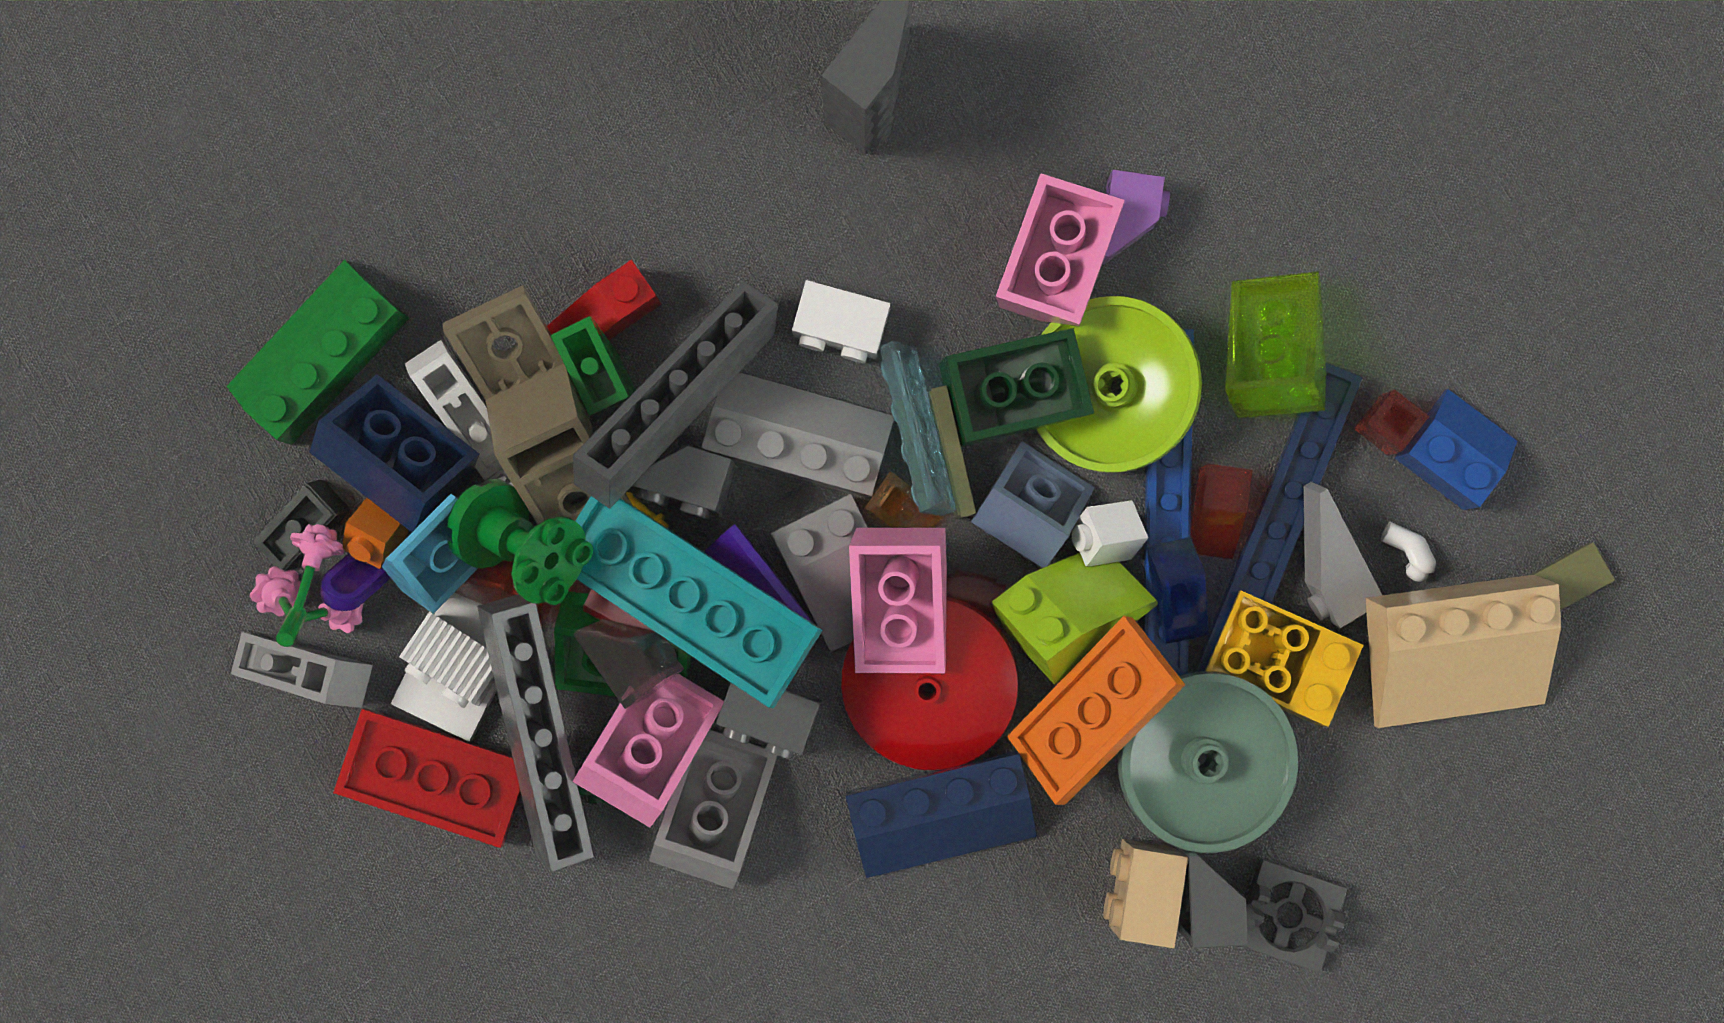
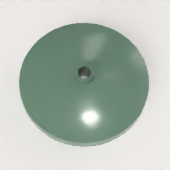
[1118,671,1298,853]

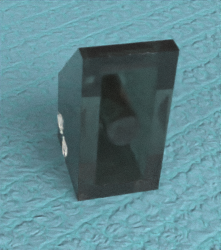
[573,619,684,709]

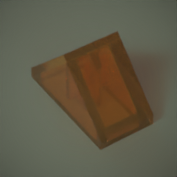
[865,472,944,528]

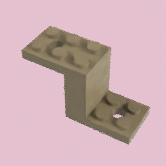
[442,285,633,525]

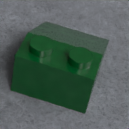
[939,328,1094,447]

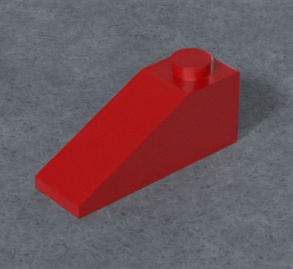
[547,259,662,340]

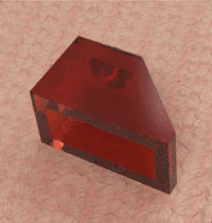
[1190,464,1253,559]

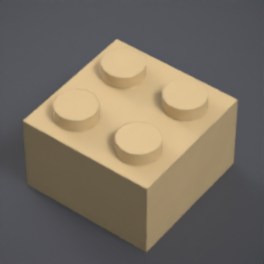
[1103,839,1188,949]

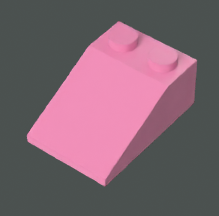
[849,528,947,673]
[572,656,724,827]

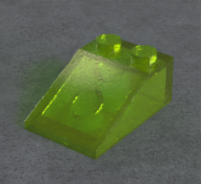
[1225,271,1326,418]

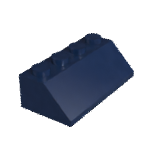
[845,751,1037,878]

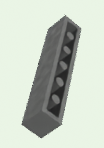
[573,281,778,509]
[477,594,594,872]

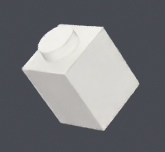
[1071,500,1148,567]

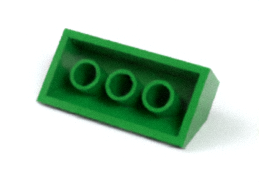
[226,259,409,445]

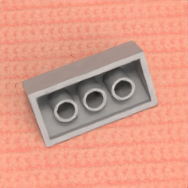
[701,372,895,500]

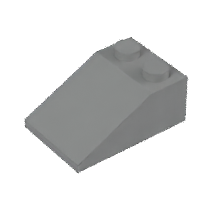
[771,494,868,652]
[649,730,778,889]

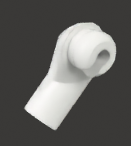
[1381,522,1436,582]

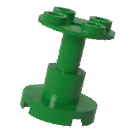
[447,479,593,605]

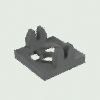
[1242,858,1347,973]

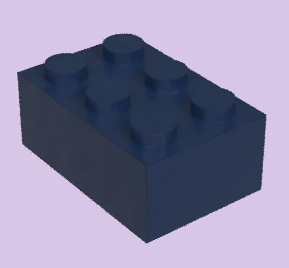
[309,374,480,532]

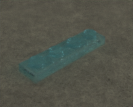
[879,340,957,516]

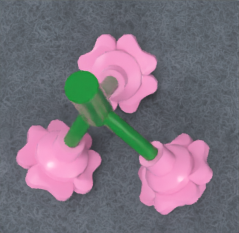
[250,524,364,647]

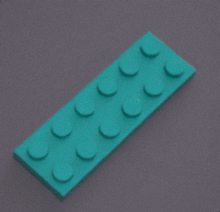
[575,496,823,708]

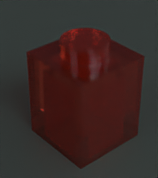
[1354,389,1429,456]

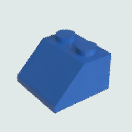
[1395,389,1518,510]

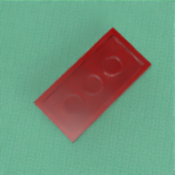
[333,708,521,848]

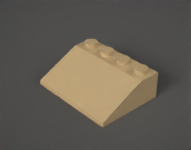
[1365,575,1561,728]

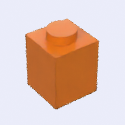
[342,498,408,569]

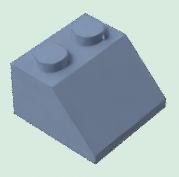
[971,441,1095,568]

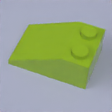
[992,553,1158,685]

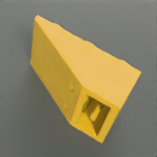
[1205,590,1364,727]

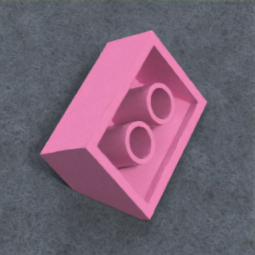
[996,173,1125,326]

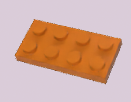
[1007,616,1185,805]

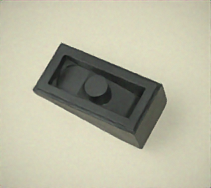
[253,480,350,571]

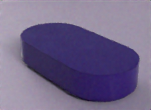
[320,553,391,611]

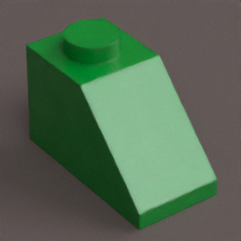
[550,316,636,416]

